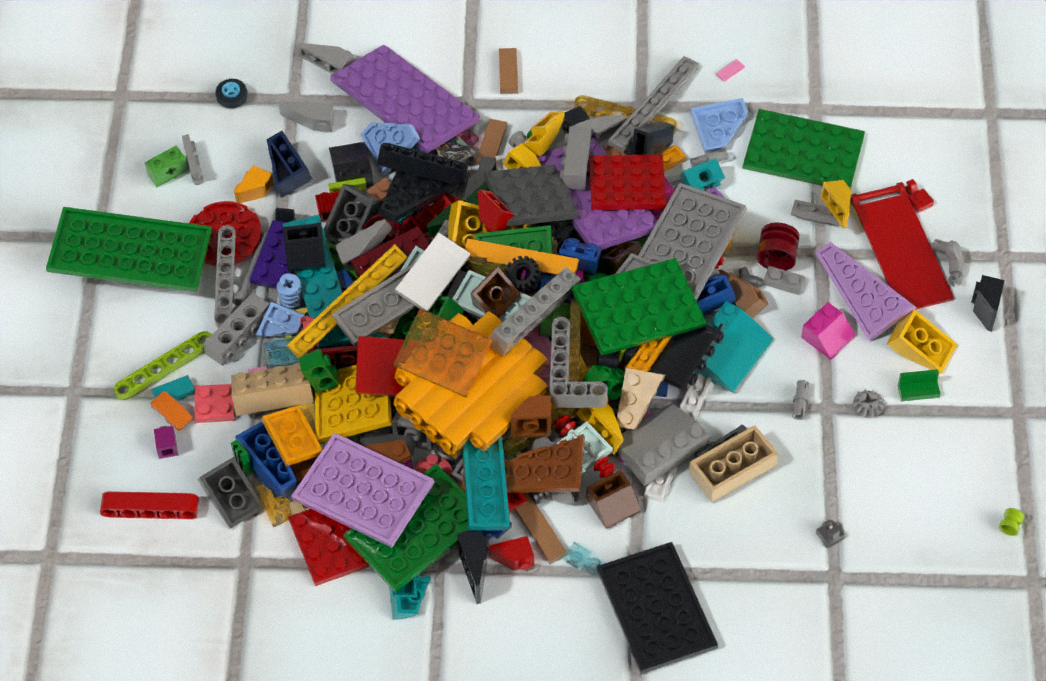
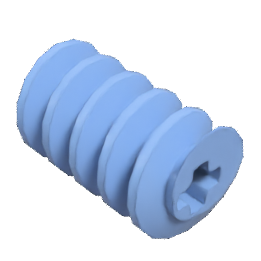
[277,274,303,310]

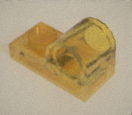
[257,483,292,527]

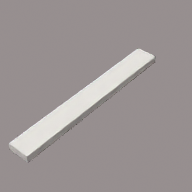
[644,374,712,503]

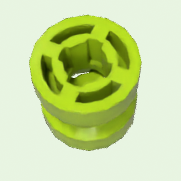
[999,508,1025,536]

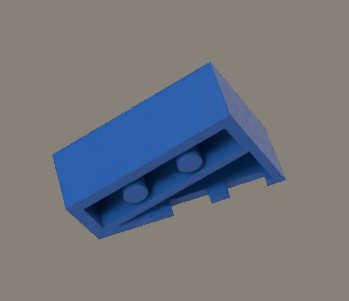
[697,275,736,315]

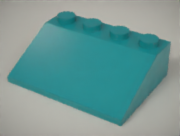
[699,301,774,393]

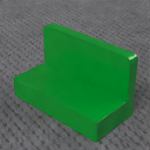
[897,369,940,402]

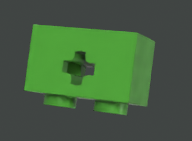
[145,146,188,187]

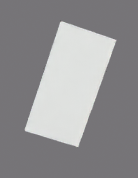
[395,233,470,313]

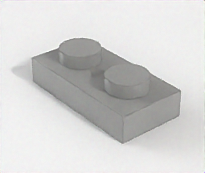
[763,266,805,295]

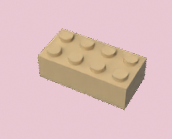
[231,363,314,416]
[689,425,778,503]

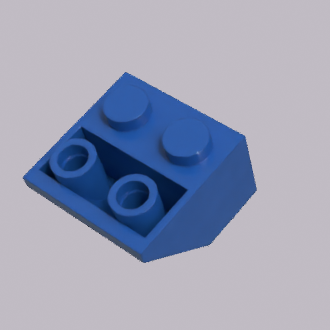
[559,238,602,274]

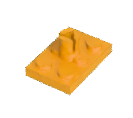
[262,405,323,466]

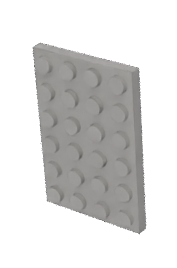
[638,183,747,301]

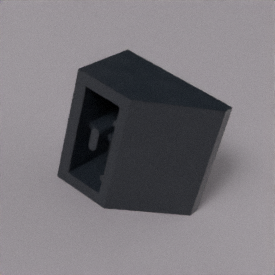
[283,223,326,271]

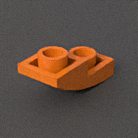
[150,391,193,431]

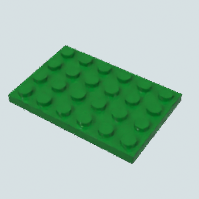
[742,109,865,188]
[571,258,707,356]
[343,464,469,593]

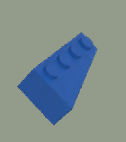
[235,422,297,503]

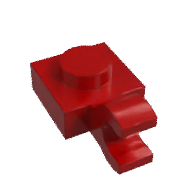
[905,179,934,213]

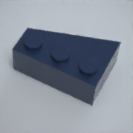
[266,131,312,198]

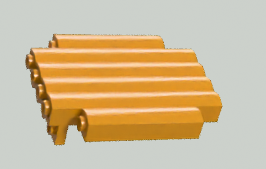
[393,311,548,459]

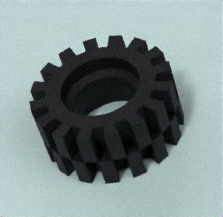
[505,256,542,293]

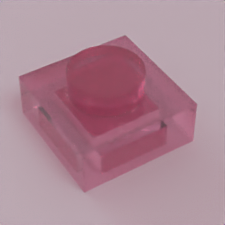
[456,128,479,147]

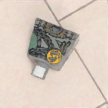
[435,136,476,166]

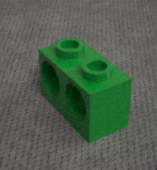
[298,349,339,394]
[581,365,625,400]

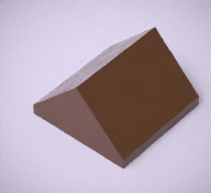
[470,266,521,318]

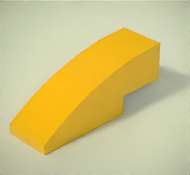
[523,111,565,156]

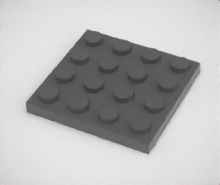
[484,165,579,226]

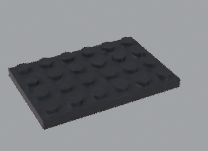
[596,542,718,674]

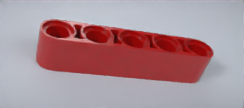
[100,491,199,519]

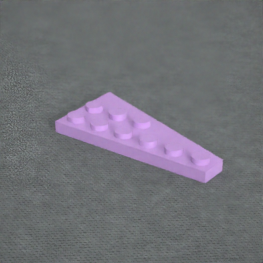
[816,242,917,341]

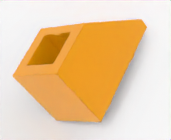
[234,165,274,203]

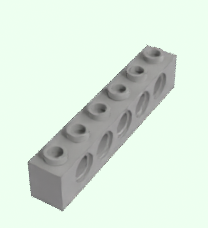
[488,267,581,356]

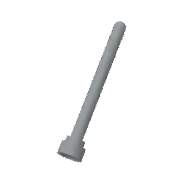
[233,232,267,307]

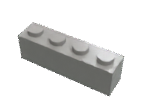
[560,127,591,190]

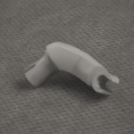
[932,239,964,286]

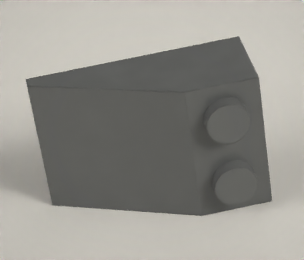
[197,457,264,529]

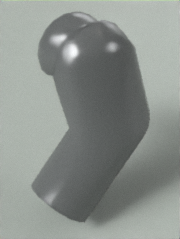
[738,267,763,288]

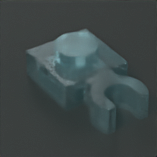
[563,542,602,575]

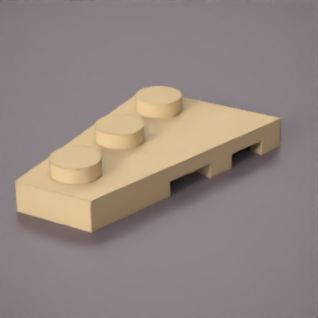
[617,368,665,430]

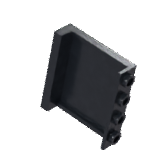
[625,323,725,392]

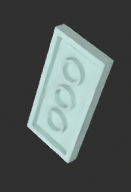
[453,270,531,323]

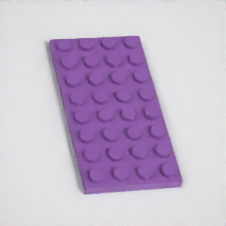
[330,44,480,153]
[536,137,657,249]

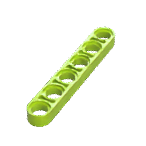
[114,331,211,400]

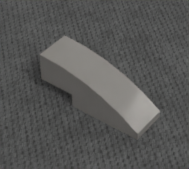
[571,115,626,143]

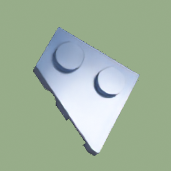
[256,302,305,338]

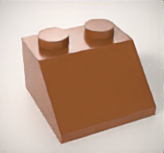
[511,395,551,438]

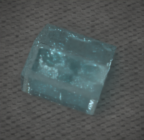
[263,336,299,369]

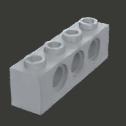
[203,292,270,366]

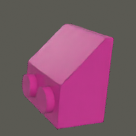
[801,302,855,360]

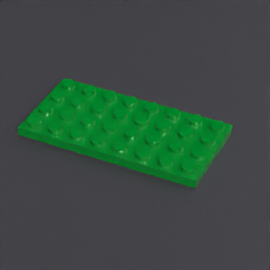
[46,207,212,292]

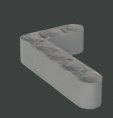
[550,317,608,408]

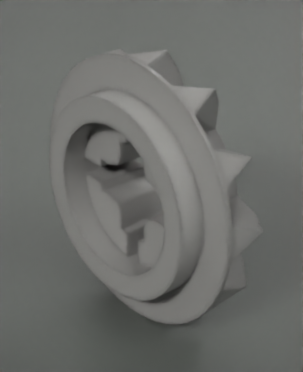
[853,389,884,417]

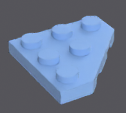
[690,98,748,153]
[360,122,420,175]

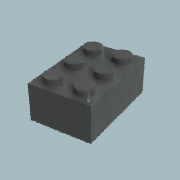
[323,184,383,244]

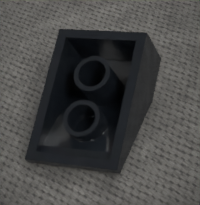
[329,142,374,188]
[457,530,490,604]

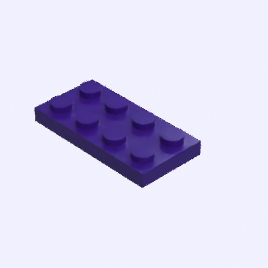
[250,220,294,288]

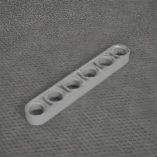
[214,225,236,328]

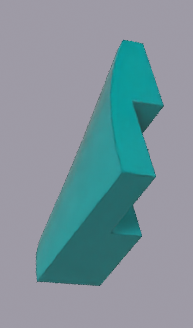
[389,576,431,620]

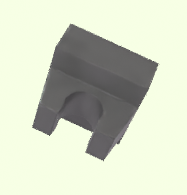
[816,519,844,548]

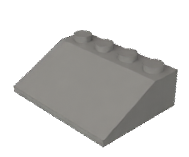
[617,403,710,486]

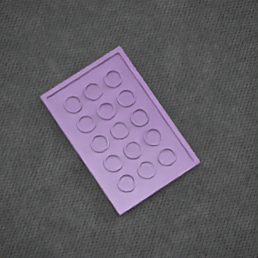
[291,433,435,548]

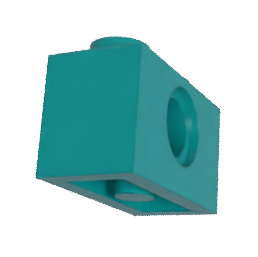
[679,158,725,191]

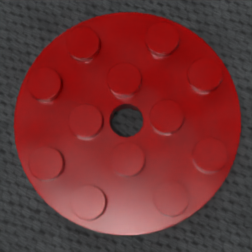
[189,201,262,266]

